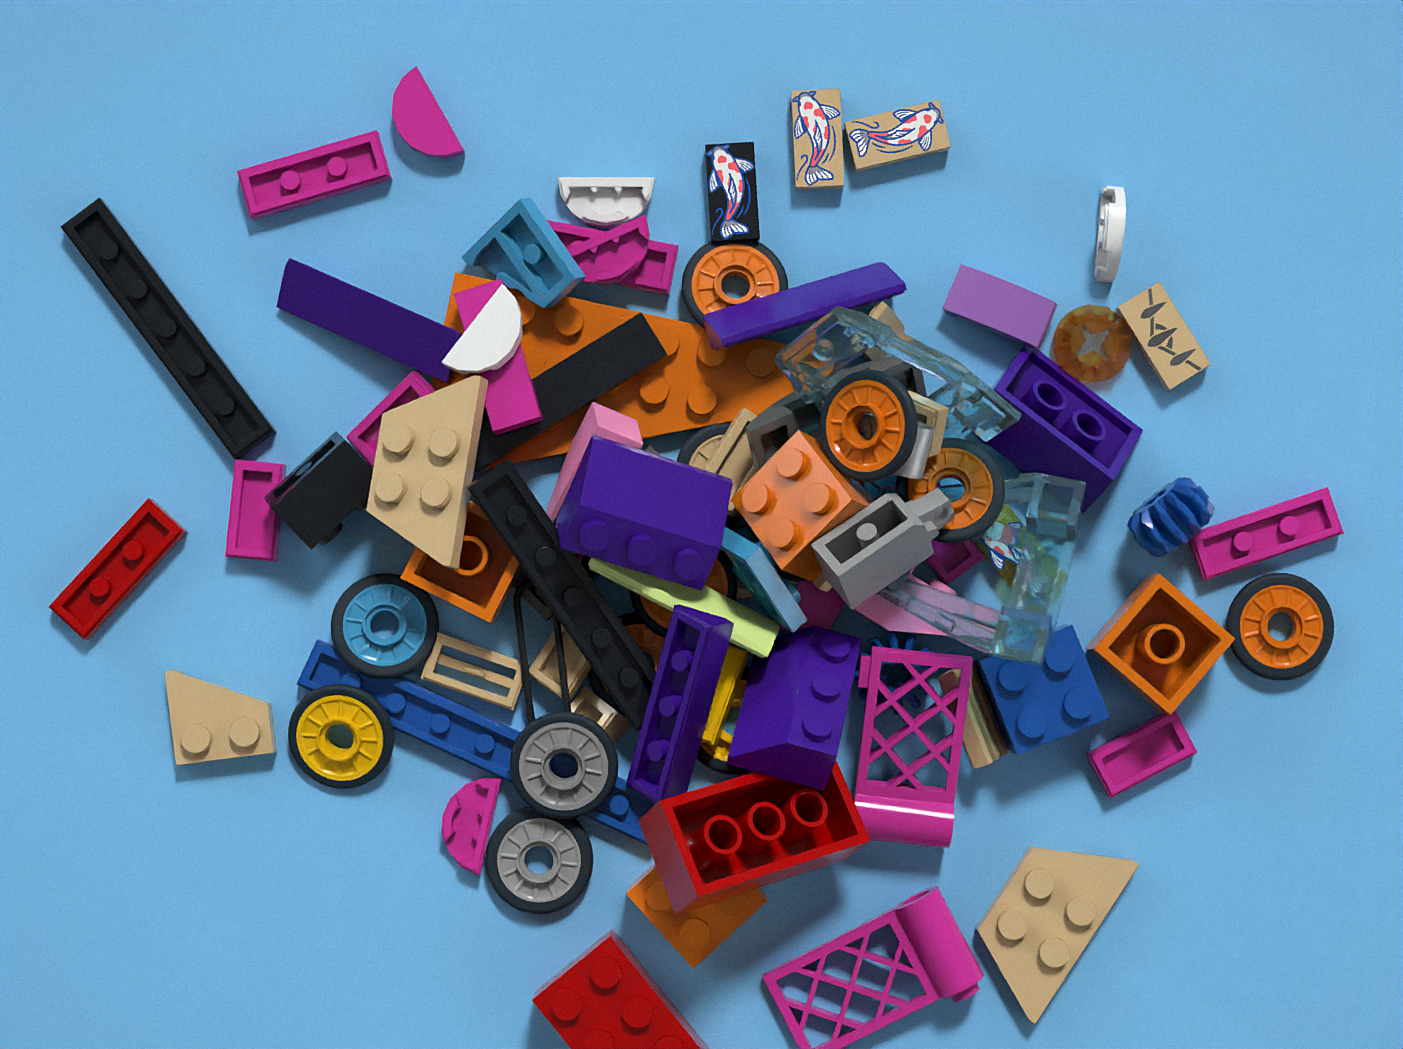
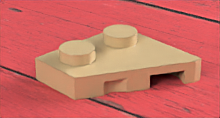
[164,670,277,765]

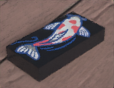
[705,142,760,242]

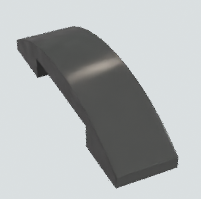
[745,352,927,472]

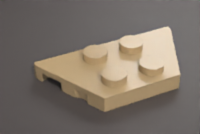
[366,375,488,570]
[976,846,1139,1024]

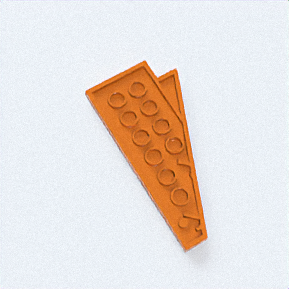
[430,272,837,471]

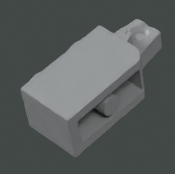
[811,488,955,610]

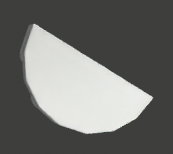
[557,177,655,229]
[1094,186,1126,283]
[441,284,523,375]

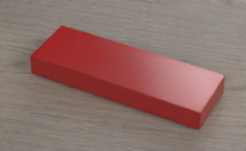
[49,498,188,640]

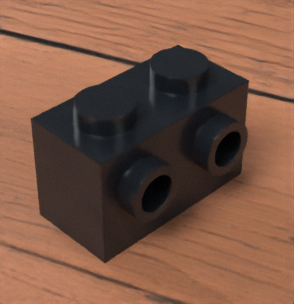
[264,431,373,550]

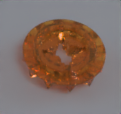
[1053,304,1132,383]

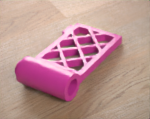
[853,646,973,848]
[762,886,984,1049]

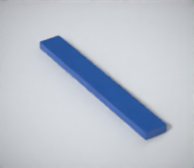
[297,639,656,845]

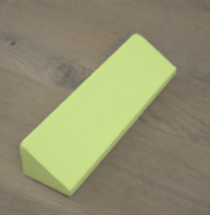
[588,558,779,659]

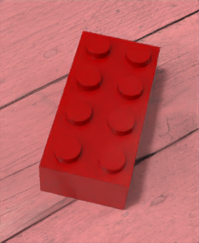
[638,760,871,915]
[532,929,709,1049]

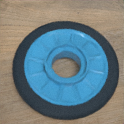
[331,573,439,679]

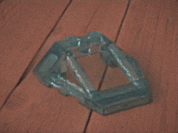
[774,306,1021,494]
[876,472,1086,666]

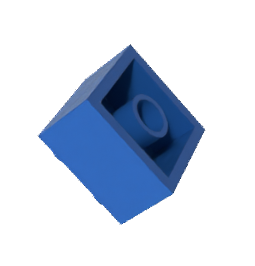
[973,624,1110,755]

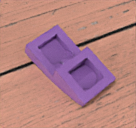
[942,264,1058,350]

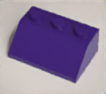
[964,345,1143,516]
[556,434,733,590]
[726,626,862,790]

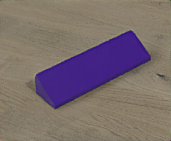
[276,258,463,384]
[703,262,907,351]
[626,604,734,803]

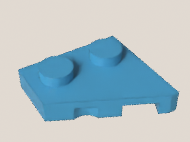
[462,197,586,308]
[720,527,808,632]

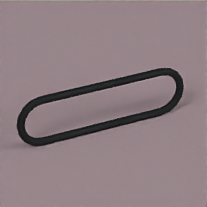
[513,579,571,724]

